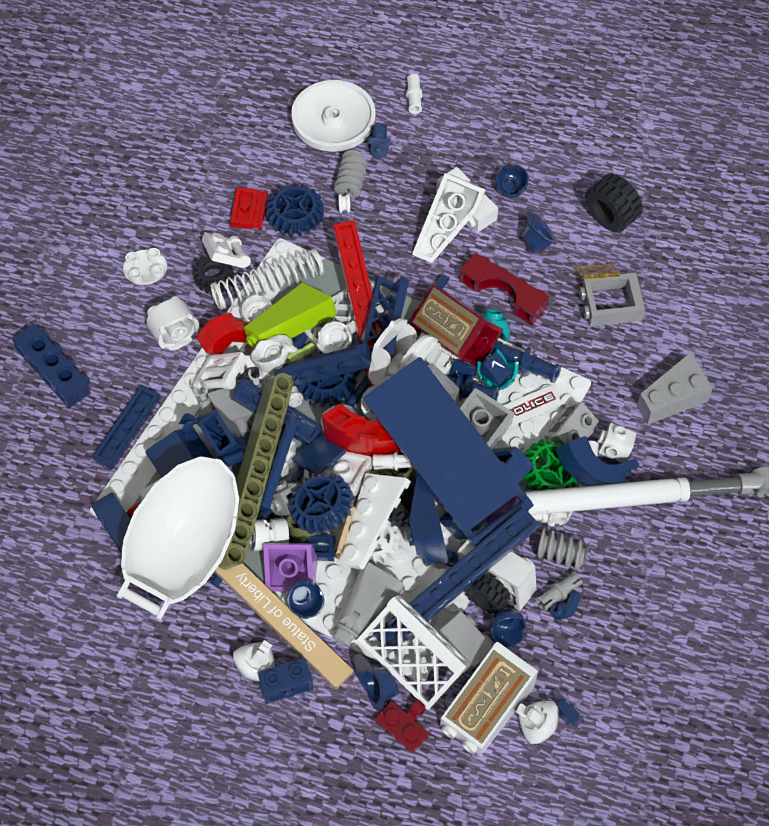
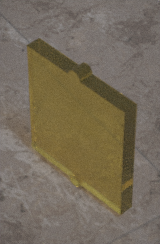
[576,264,620,279]

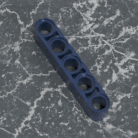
[91,492,156,599]

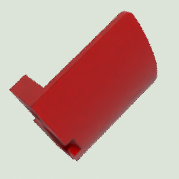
[322,404,404,468]

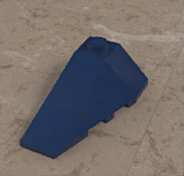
[407,472,448,563]

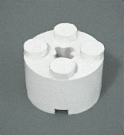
[147,296,199,350]

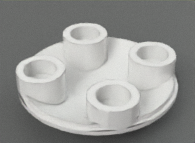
[123,248,167,285]

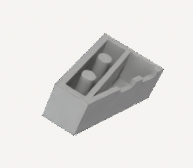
[637,352,713,425]

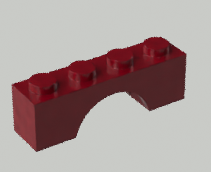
[459,252,549,326]

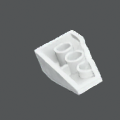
[412,173,485,263]

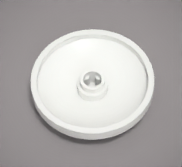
[292,80,375,152]

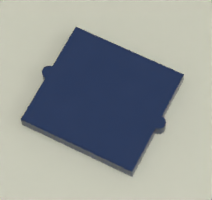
[292,436,346,475]

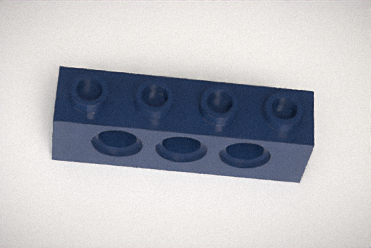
[12,324,91,409]

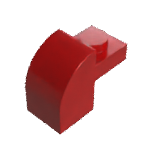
[196,313,247,354]

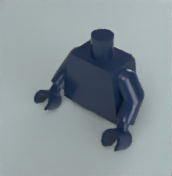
[179,409,247,467]

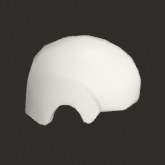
[317,321,352,354]

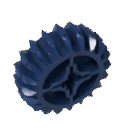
[266,183,324,238]
[297,349,356,408]
[289,472,354,536]

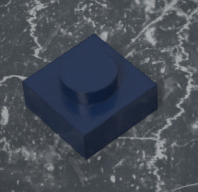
[557,699,585,727]

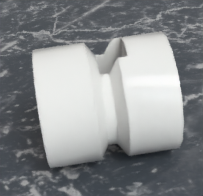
[249,519,289,551]

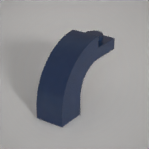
[556,436,640,486]

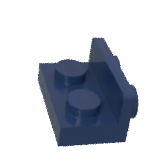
[258,658,314,705]

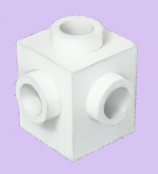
[598,423,636,463]

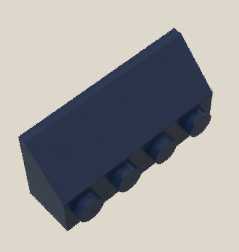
[145,428,213,478]

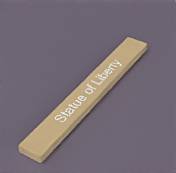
[214,552,354,690]

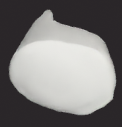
[241,295,273,325]

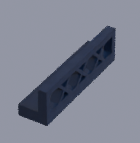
[361,276,409,359]
[274,343,370,387]

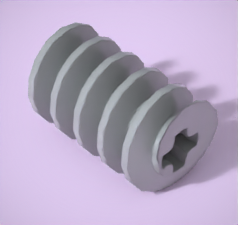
[334,150,368,198]
[537,528,590,570]

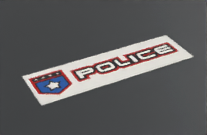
[503,385,563,427]

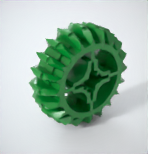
[522,438,579,491]

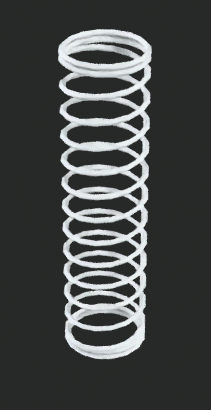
[211,249,324,310]

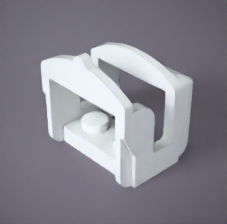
[368,318,442,386]

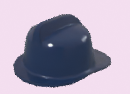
[522,212,557,253]
[353,654,399,711]

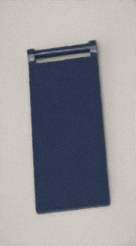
[363,357,534,548]

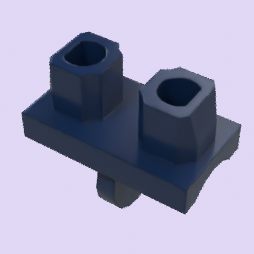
[369,124,391,159]

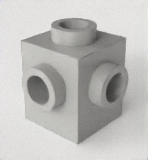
[270,481,299,517]

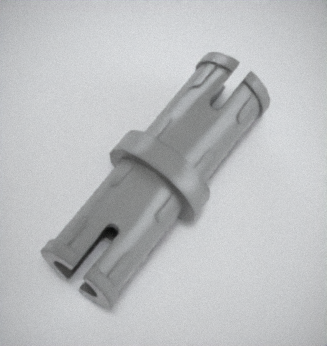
[536,572,582,611]

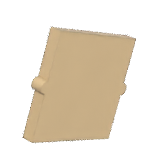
[335,507,355,559]

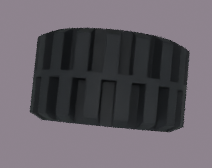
[585,173,643,233]

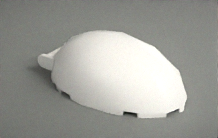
[117,457,239,620]

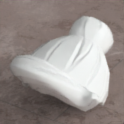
[251,335,297,382]

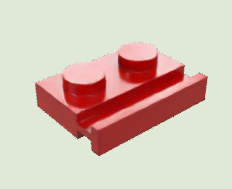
[230,187,268,230]

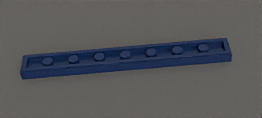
[373,506,540,654]

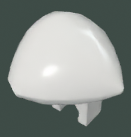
[233,640,275,681]
[516,701,559,744]

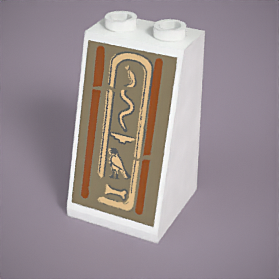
[440,642,538,756]

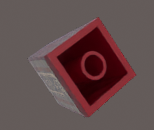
[410,284,504,367]

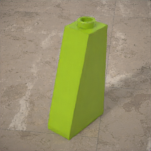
[244,282,337,348]

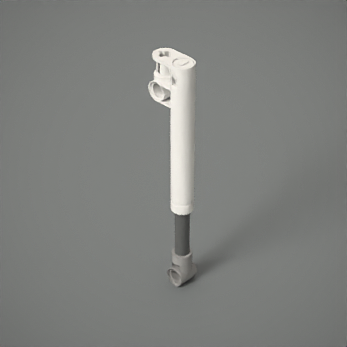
[524,467,769,526]

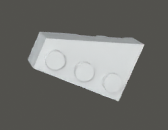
[458,530,537,611]

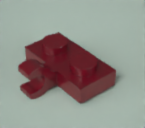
[375,700,429,754]

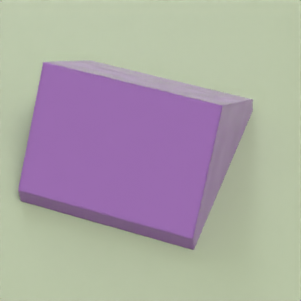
[263,543,318,592]

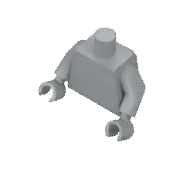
[192,368,263,438]

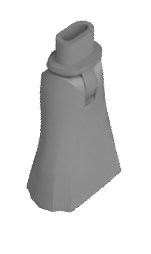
[332,562,405,647]

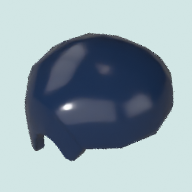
[495,164,529,198]
[285,579,325,619]
[489,609,527,647]

